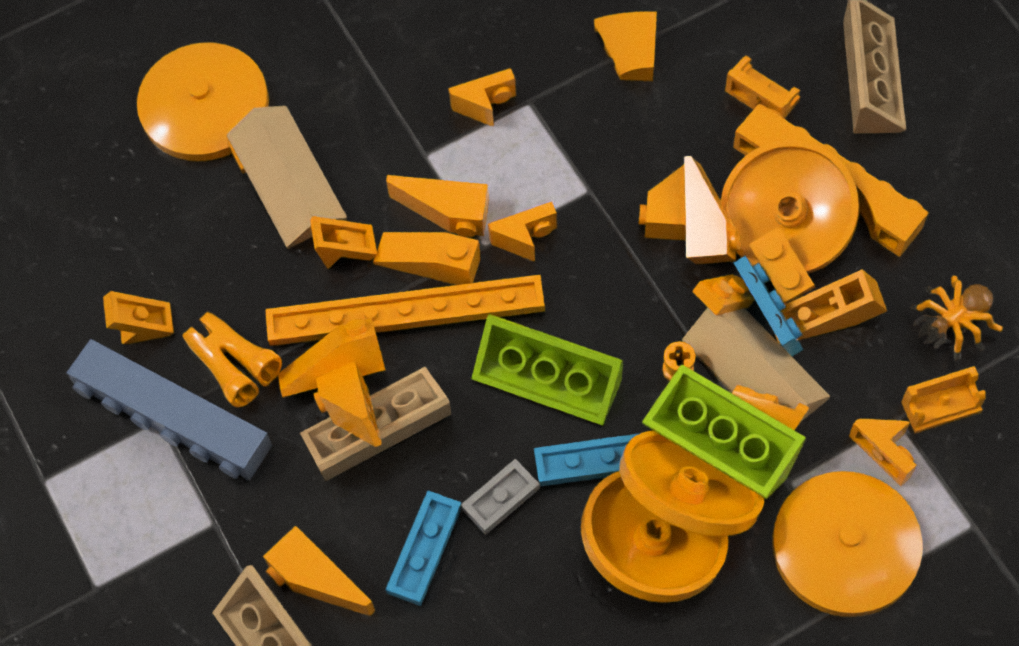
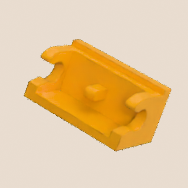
[725,56,801,119]
[901,366,986,433]

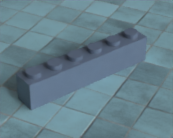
[67,339,273,481]

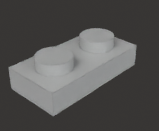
[461,459,540,535]

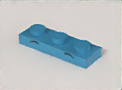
[734,256,804,356]
[534,433,640,486]
[386,490,462,606]

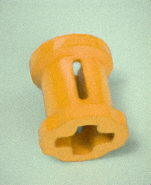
[662,341,696,381]

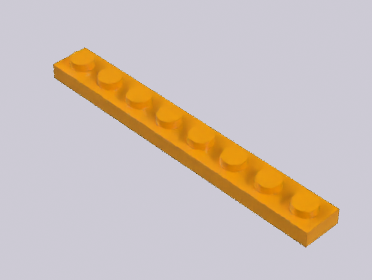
[266,275,545,346]

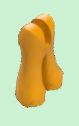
[182,311,282,407]

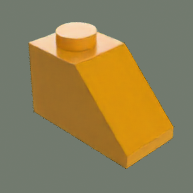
[639,164,686,241]

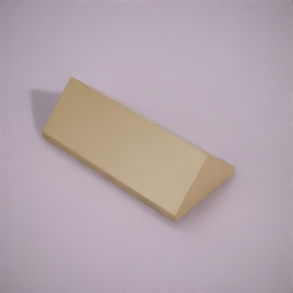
[843,0,906,134]
[227,106,347,249]
[682,308,830,422]
[300,367,451,481]
[212,565,311,646]

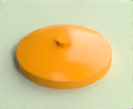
[137,43,269,161]
[720,140,859,274]
[619,430,764,536]
[581,470,728,602]
[772,471,923,617]

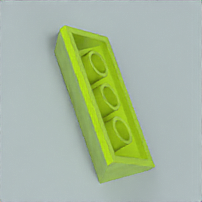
[471,314,623,426]
[642,364,806,499]

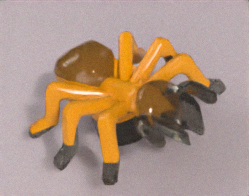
[909,275,1003,361]

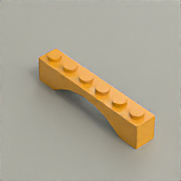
[733,103,929,257]

